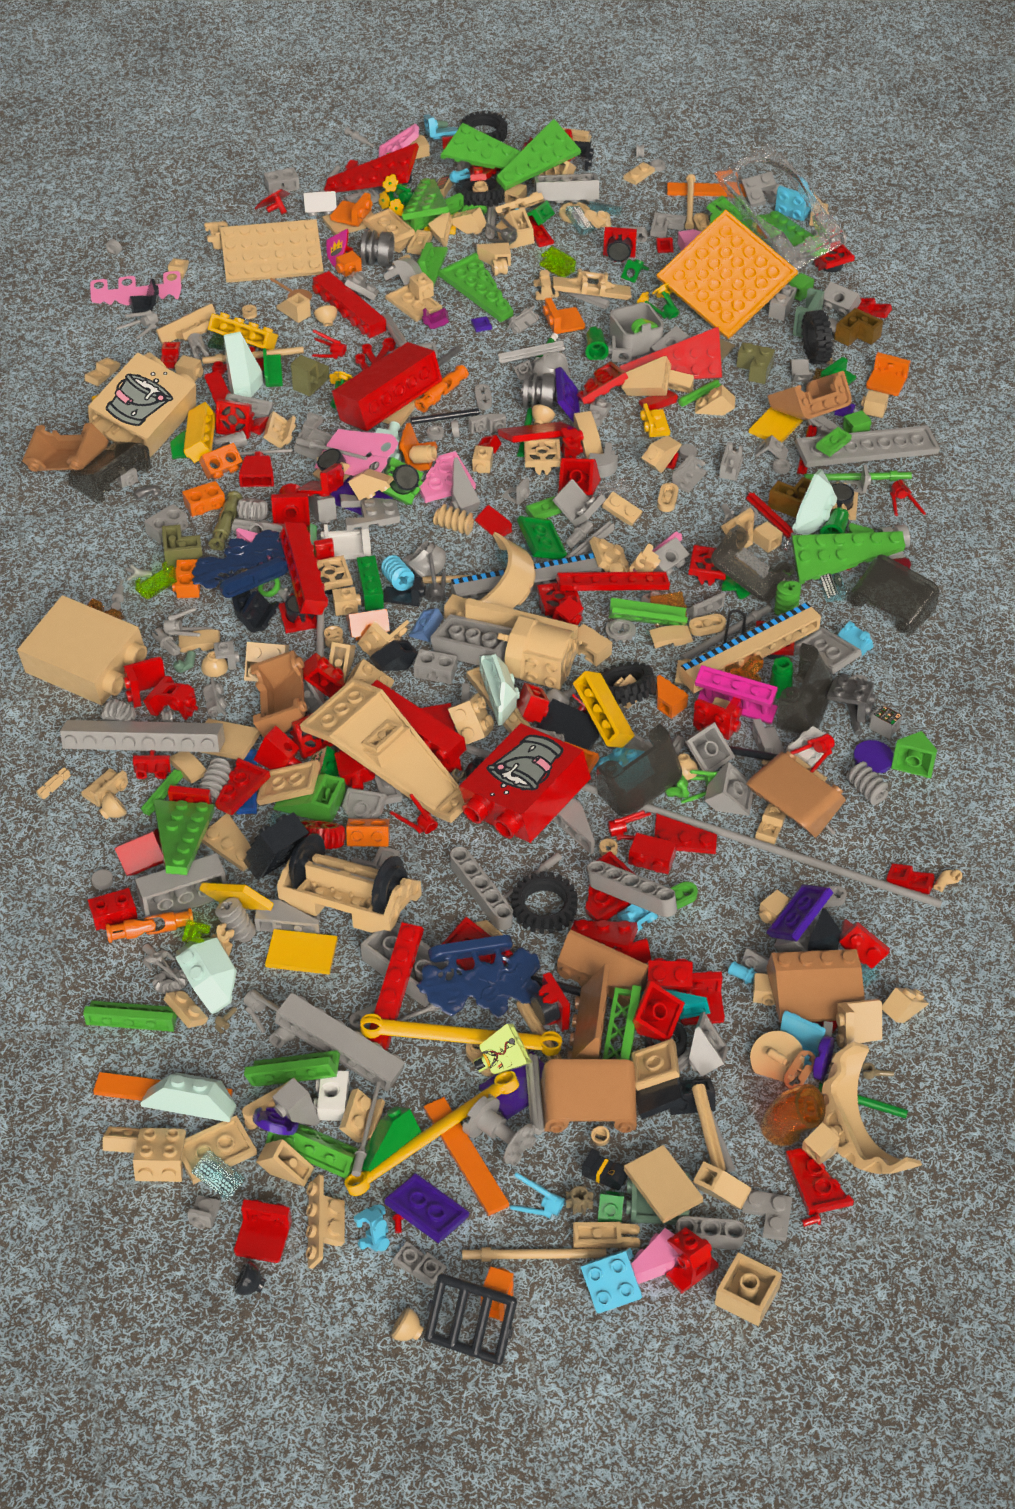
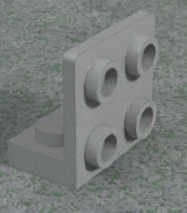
[553,479,606,527]

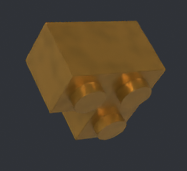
[834,308,883,346]
[768,477,812,518]

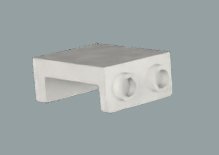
[321,524,371,560]

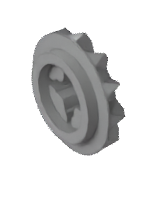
[606,619,636,643]
[152,967,188,994]

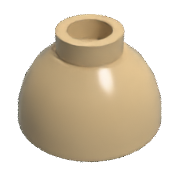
[314,305,337,327]
[532,404,555,424]
[201,651,228,677]
[670,753,698,780]
[99,792,127,819]
[391,1307,424,1341]

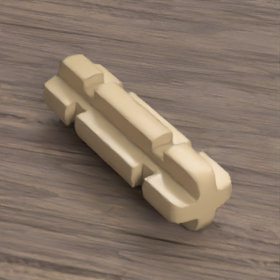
[36,768,71,799]

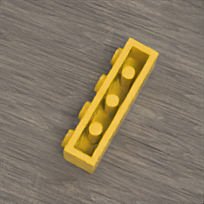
[207,312,278,350]
[184,401,216,463]
[573,671,635,748]

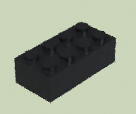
[243,812,309,880]

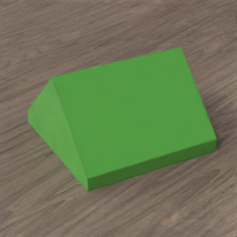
[891,731,937,778]

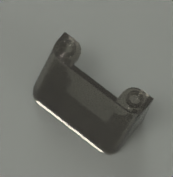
[68,441,152,504]
[711,524,796,602]
[847,555,939,636]
[776,643,833,735]
[596,724,682,817]

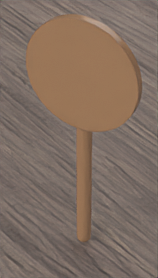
[270,278,312,300]

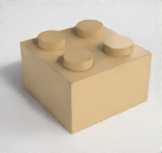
[715,1252,782,1327]

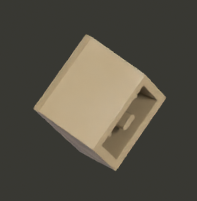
[496,208,534,249]
[244,642,289,682]

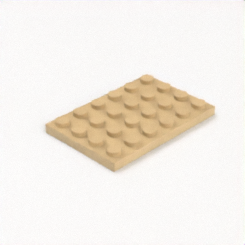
[220,219,324,283]

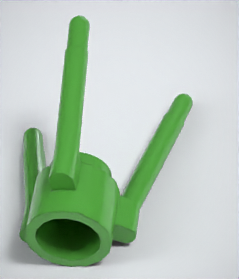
[681,770,719,803]

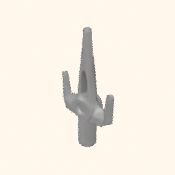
[142,944,179,980]

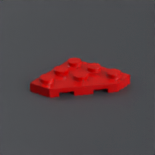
[577,361,628,404]
[585,851,635,921]

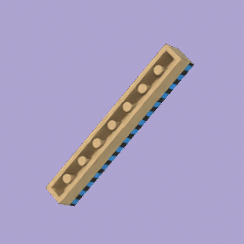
[680,602,821,694]

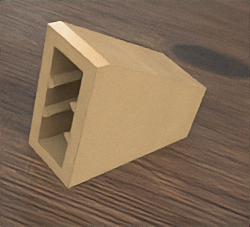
[621,356,671,396]

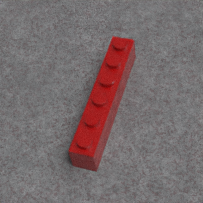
[312,271,386,338]
[279,522,328,615]
[371,680,467,765]

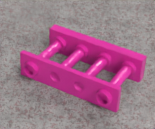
[695,665,778,724]

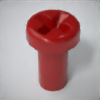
[801,1213,821,1227]
[392,1214,404,1233]

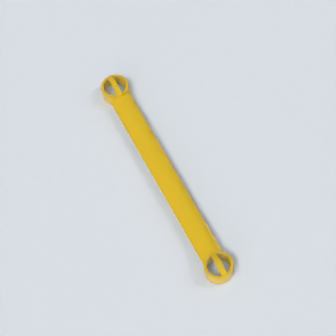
[360,1014,562,1056]
[344,1071,519,1196]

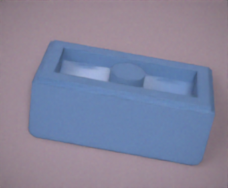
[409,608,444,642]

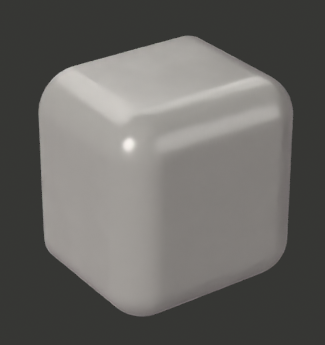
[609,302,664,358]

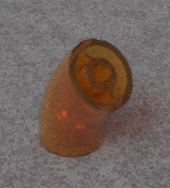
[760,1084,826,1146]

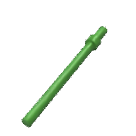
[804,470,912,481]

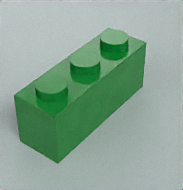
[357,555,384,611]

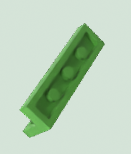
[404,193,464,232]
[608,598,688,626]
[603,985,642,1060]
[83,1001,177,1032]
[244,1050,340,1086]
[265,1123,359,1179]

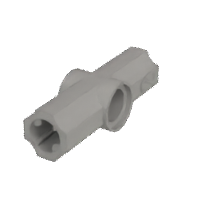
[232,518,283,541]

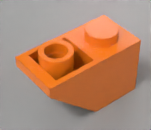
[656,675,688,719]

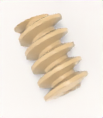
[433,504,474,535]

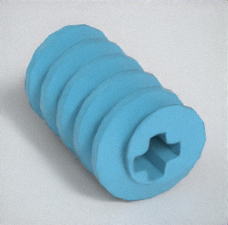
[381,555,415,591]

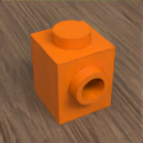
[335,251,362,277]

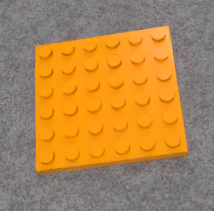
[657,210,798,339]

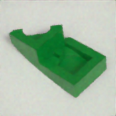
[170,430,187,459]

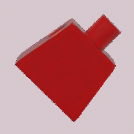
[239,451,274,487]
[254,726,302,770]
[335,751,375,790]

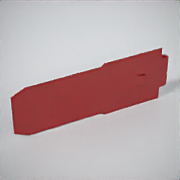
[204,371,231,404]

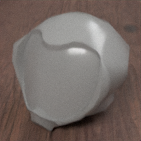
[533,352,571,390]
[403,540,446,577]

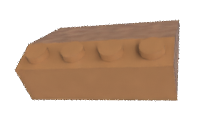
[766,949,865,1023]
[567,964,609,1059]

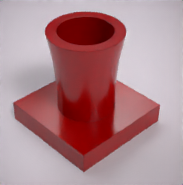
[271,483,310,527]

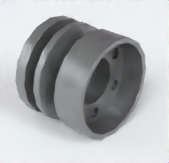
[360,230,395,267]
[521,372,556,410]

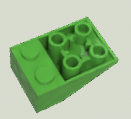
[273,774,346,822]

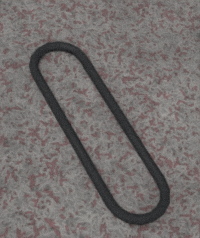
[723,609,746,644]

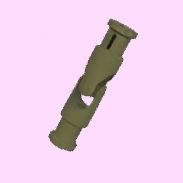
[209,491,243,551]

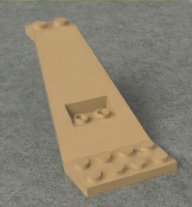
[300,678,465,823]

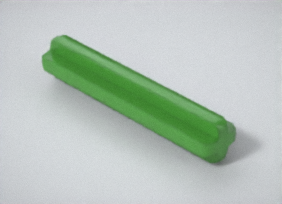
[678,379,721,407]
[141,769,183,816]

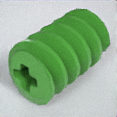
[774,581,801,616]

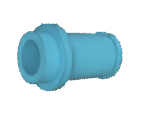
[449,168,470,183]
[728,961,757,984]

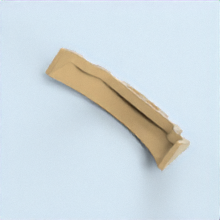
[455,532,536,617]
[821,1042,922,1174]

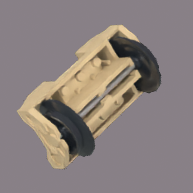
[277,834,422,933]

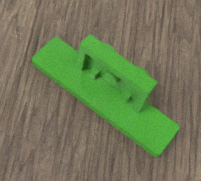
[417,242,448,286]

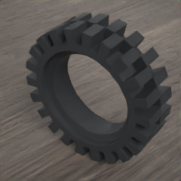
[461,111,507,142]
[456,177,505,207]
[801,310,833,365]
[599,662,656,706]
[511,871,578,934]

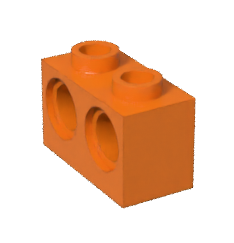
[199,443,243,480]
[182,481,225,517]
[172,559,200,598]
[346,819,390,847]
[481,1266,514,1321]

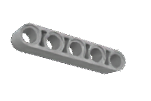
[450,847,513,930]
[587,861,677,917]

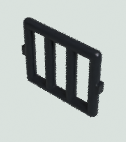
[424,1273,517,1365]

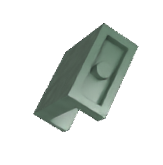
[793,288,825,338]
[626,1173,689,1225]

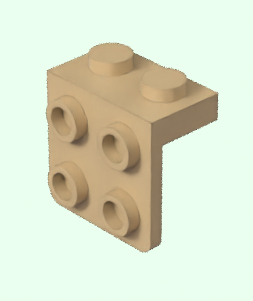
[357,620,410,657]
[448,693,494,745]
[836,999,882,1049]
[133,1128,186,1182]

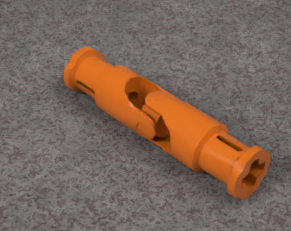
[415,365,469,413]
[106,908,195,943]

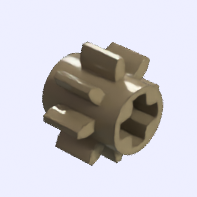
[565,1185,594,1215]

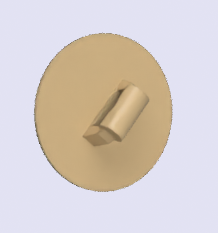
[750,1031,805,1082]

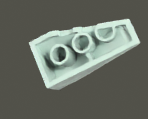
[223,332,263,397]

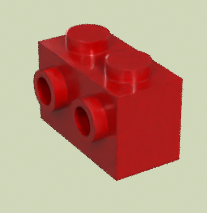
[552,597,584,625]
[302,653,345,698]
[517,682,549,723]
[628,832,677,874]
[87,888,138,930]

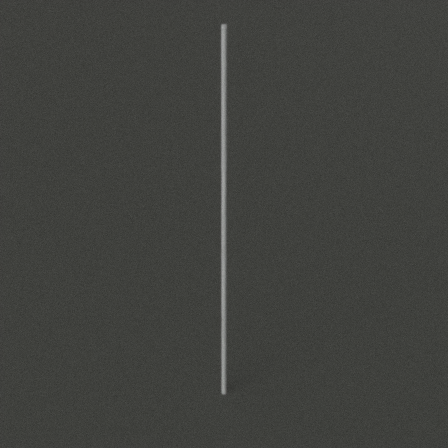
[465,744,943,908]

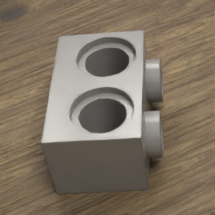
[264,167,300,195]
[144,504,188,544]
[414,649,457,684]

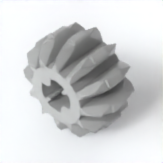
[237,498,268,521]
[101,699,136,721]

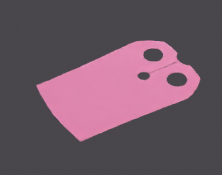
[314,429,398,476]

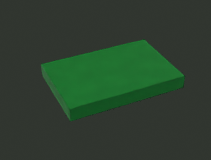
[517,516,567,560]

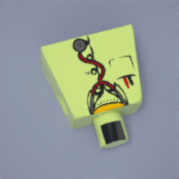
[474,1024,532,1074]

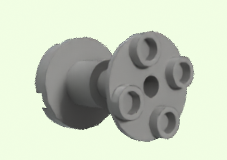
[463,1094,537,1166]

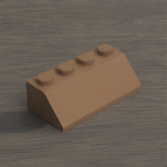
[557,930,648,1007]

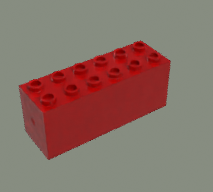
[331,342,443,431]

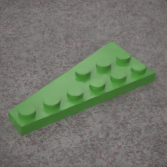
[496,119,581,191]
[440,123,521,169]
[402,178,449,220]
[741,211,828,256]
[438,253,513,322]
[791,531,905,584]
[154,800,215,875]

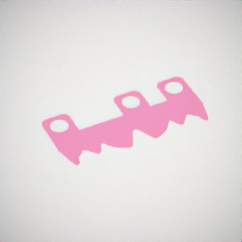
[90,271,181,305]

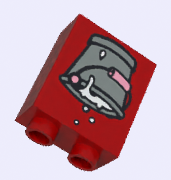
[459,723,591,843]

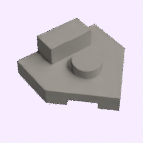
[342,788,387,819]

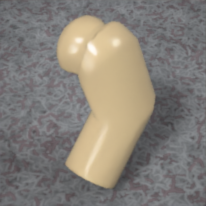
[933,869,962,892]

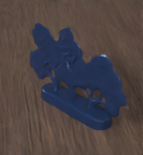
[192,530,288,598]
[417,935,542,1019]

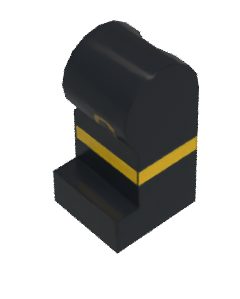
[582,1149,628,1191]

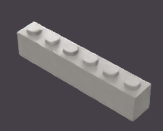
[275,993,405,1091]

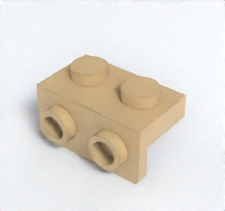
[263,411,296,448]

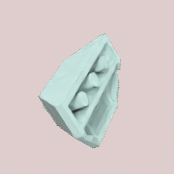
[792,469,837,535]
[479,654,520,726]
[175,937,237,1014]
[141,1073,236,1122]

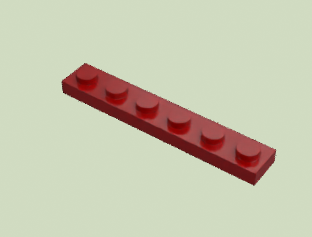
[556,572,670,591]
[366,922,424,1051]

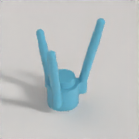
[510,1173,565,1219]

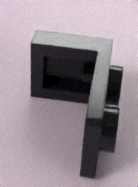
[574,141,594,171]
[129,279,159,313]
[383,577,426,607]

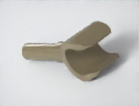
[452,769,467,783]
[215,1007,237,1034]
[863,1062,894,1079]

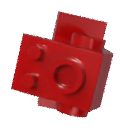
[143,676,198,720]
[666,1227,719,1294]

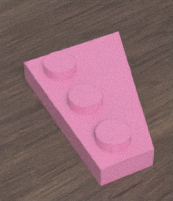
[378,123,419,158]

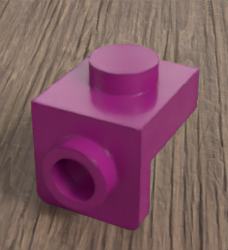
[422,308,449,329]

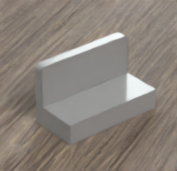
[751,719,785,754]

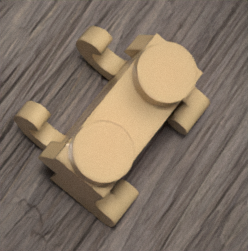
[204,221,228,249]
[533,270,559,300]
[628,544,661,572]

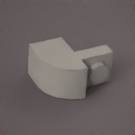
[383,257,423,285]
[589,442,618,478]

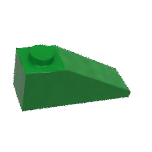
[362,1106,421,1172]

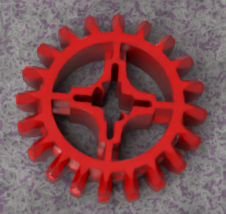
[301,820,346,850]

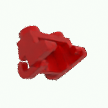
[560,428,584,459]

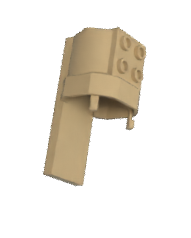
[465,598,578,690]

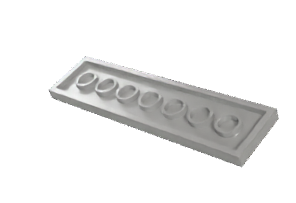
[795,425,940,467]

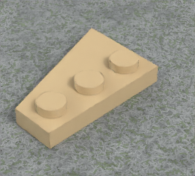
[495,192,545,217]

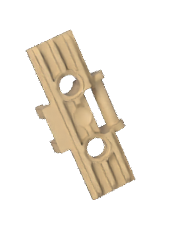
[552,269,632,300]

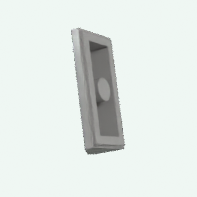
[686,592,725,619]

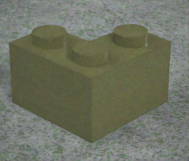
[737,342,775,384]
[291,355,330,397]
[162,525,203,568]

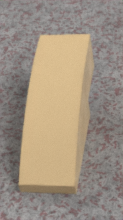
[574,411,603,459]

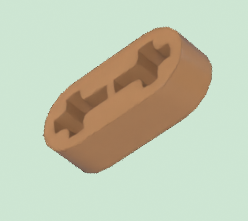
[783,1050,816,1090]

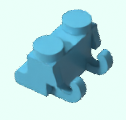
[838,621,874,656]
[617,904,658,932]
[354,1204,390,1252]

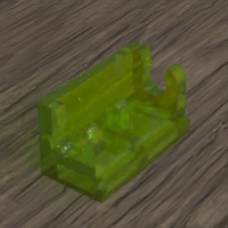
[539,246,576,278]
[135,561,177,599]
[182,920,211,944]

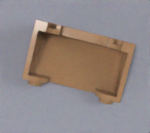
[767,371,852,420]
[22,423,109,472]
[251,650,307,737]
[746,751,846,838]
[540,1059,637,1133]

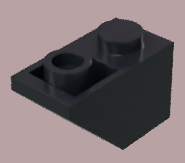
[370,640,418,671]

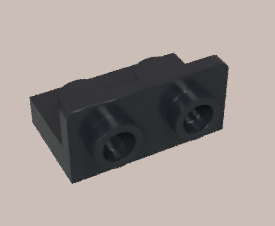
[237,590,279,633]
[670,1078,716,1115]

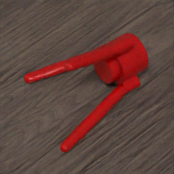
[312,329,347,359]
[890,480,926,516]
[790,733,835,773]
[390,794,438,834]
[608,810,651,841]

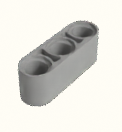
[675,1216,746,1250]

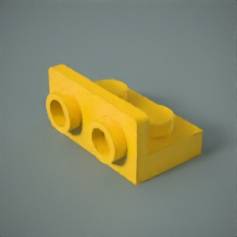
[640,403,670,437]

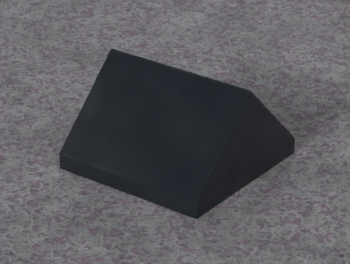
[808,908,841,951]

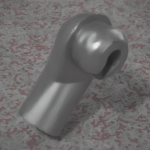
[133,485,162,500]

